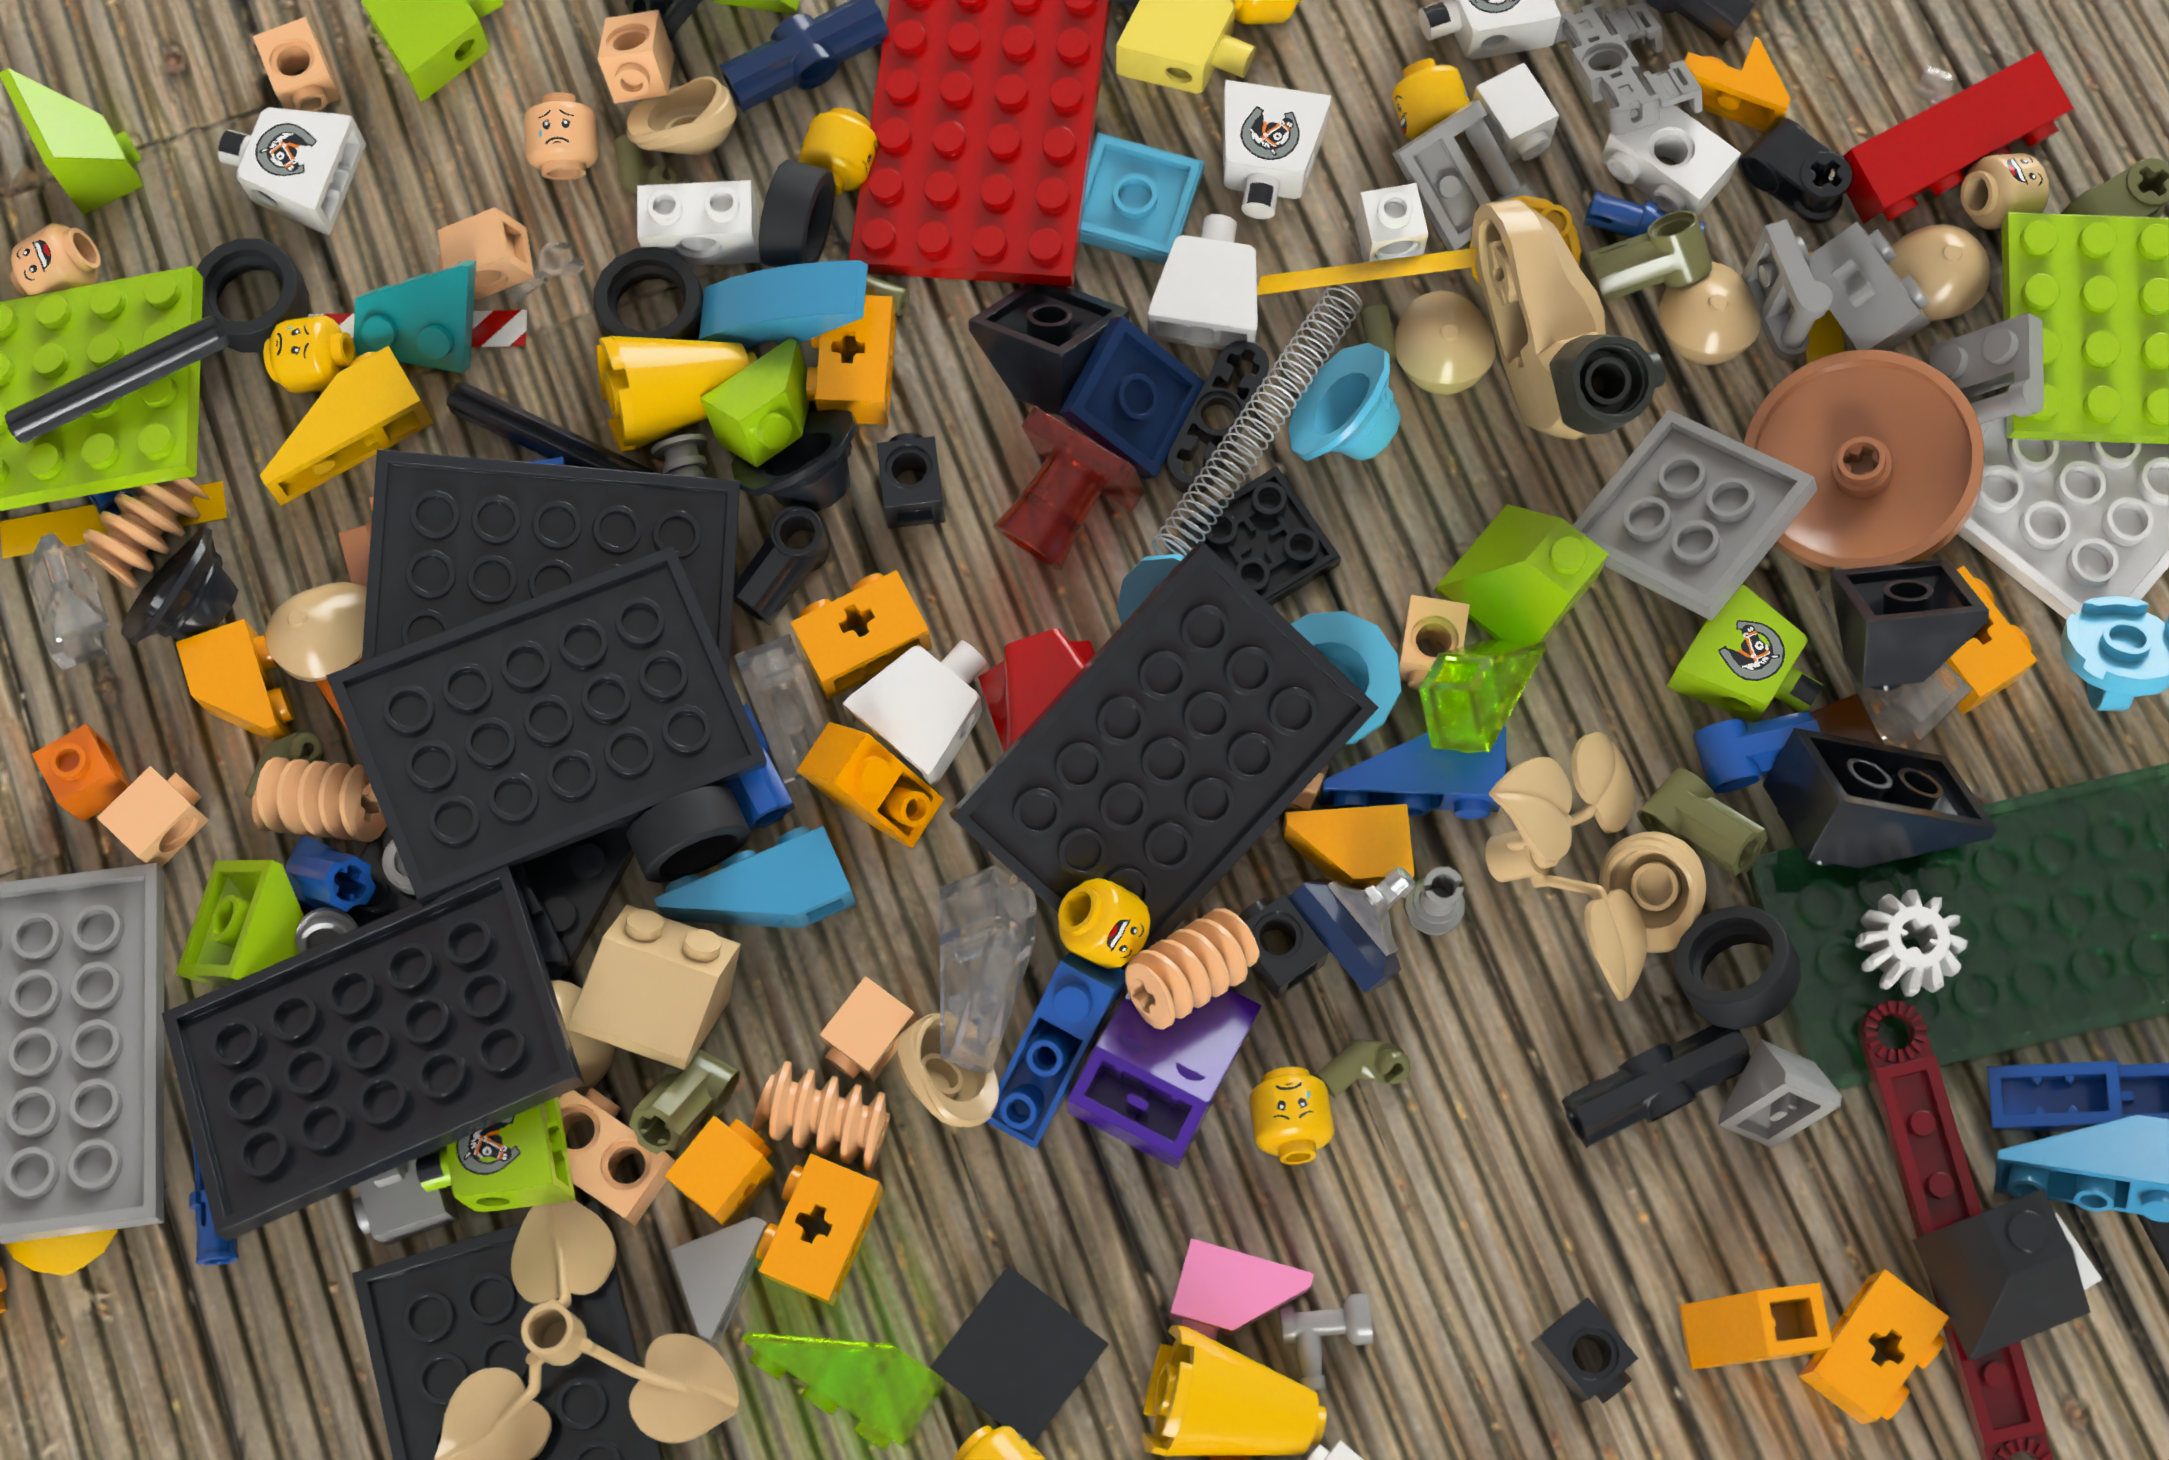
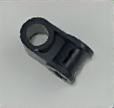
[1738,117,1852,223]

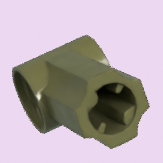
[1589,211,1712,302]
[1637,768,1768,876]
[629,1048,740,1154]

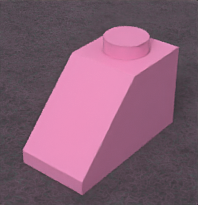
[1169,1238,1314,1341]

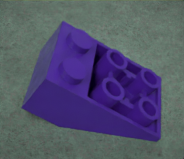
[1067,989,1262,1170]

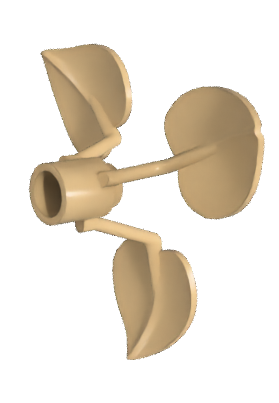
[1485,732,1647,1001]
[434,1200,740,1460]

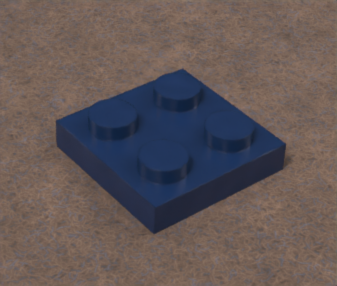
[1059,315,1205,479]

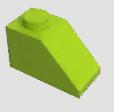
[700,338,810,467]

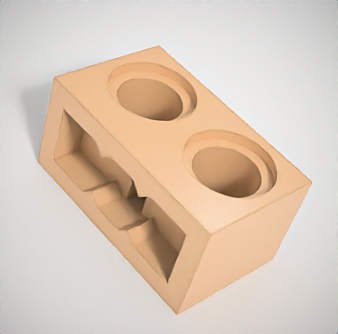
[559,1088,676,1226]

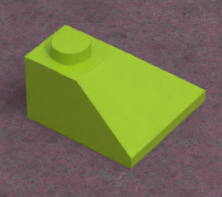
[0,68,144,216]
[1434,504,1609,662]
[175,860,304,987]

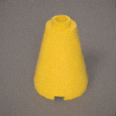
[596,336,757,452]
[1142,1325,1327,1456]

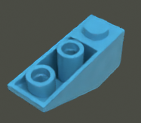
[654,826,857,929]
[1994,1115,2169,1222]

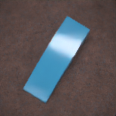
[699,260,868,350]

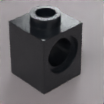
[877,433,945,529]
[1239,894,1329,1000]
[1530,1297,1639,1404]

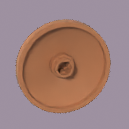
[1744,349,1985,574]

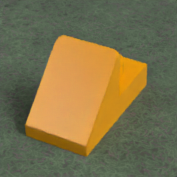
[1682,36,1791,132]

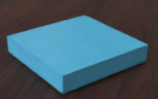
[1079,132,1205,265]

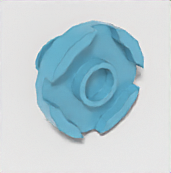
[2061,596,2169,711]

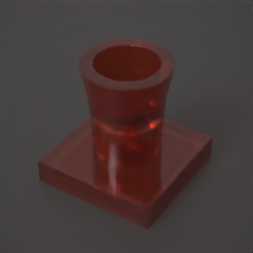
[993,406,1145,570]

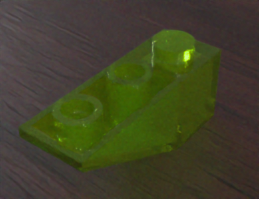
[1419,639,1546,753]
[741,1332,947,1451]

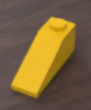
[260,346,434,506]

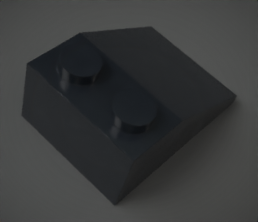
[1763,728,1997,868]

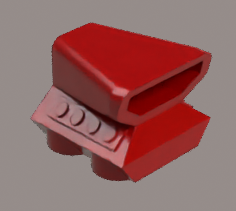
[978,629,1095,753]

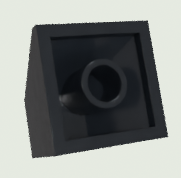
[969,283,1130,416]
[1830,559,1989,691]
[1912,1189,2091,1361]

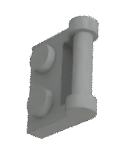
[1392,99,1534,251]
[1741,219,1833,362]
[1930,313,2044,425]

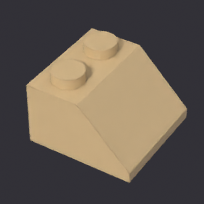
[569,905,741,1070]

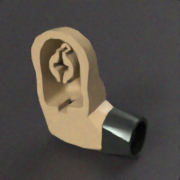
[1471,199,1665,440]

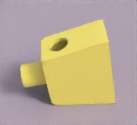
[1116,0,1256,94]

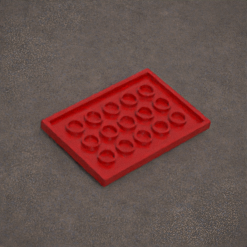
[848,0,1112,287]

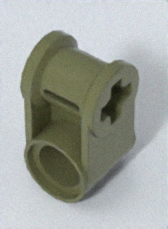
[2060,158,2169,218]

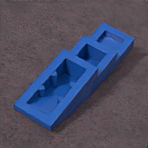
[1987,1061,2169,1132]

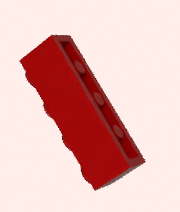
[1833,50,2074,224]

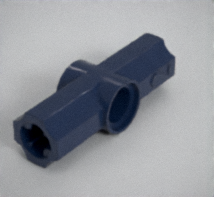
[719,0,889,112]

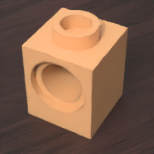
[597,10,675,104]
[253,17,341,112]
[437,207,534,300]
[1398,595,1470,693]
[97,766,209,868]
[820,976,917,1082]

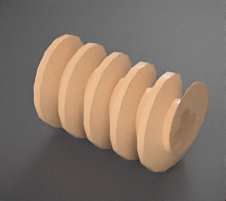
[83,478,211,590]
[251,757,387,842]
[1125,909,1259,1030]
[751,1061,890,1171]

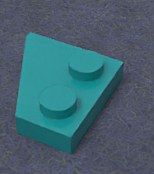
[353,260,476,373]

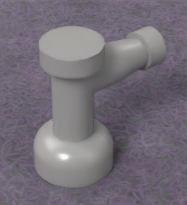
[1280,1293,1373,1390]

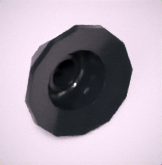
[731,409,859,513]
[121,526,238,645]

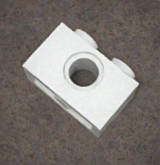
[1600,105,1741,216]
[637,180,760,266]

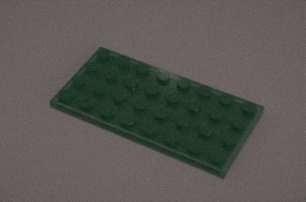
[1747,763,2169,1091]

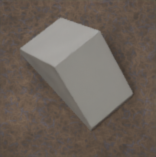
[1718,1039,1842,1148]
[670,1217,769,1345]

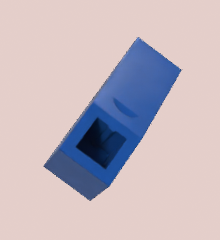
[1319,724,1506,819]
[986,952,1126,1149]

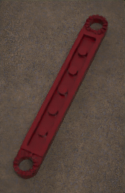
[1858,1000,2053,1460]

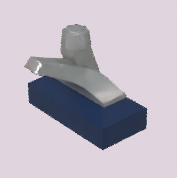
[1288,866,1415,993]

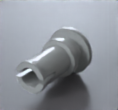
[651,434,708,477]
[1405,867,1465,935]

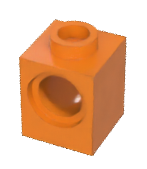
[32,724,131,822]

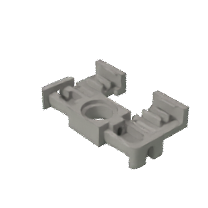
[1556,1,1703,135]

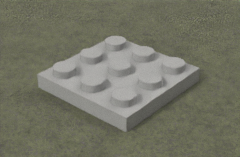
[1572,410,1817,621]

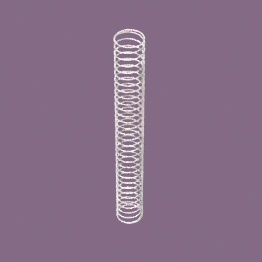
[1152,284,1363,557]

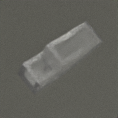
[28,533,110,670]

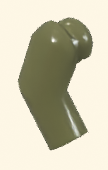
[614,134,678,195]

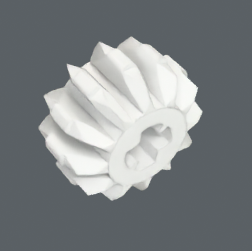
[1855,889,1967,997]

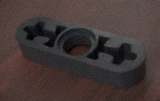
[1167,340,1269,495]

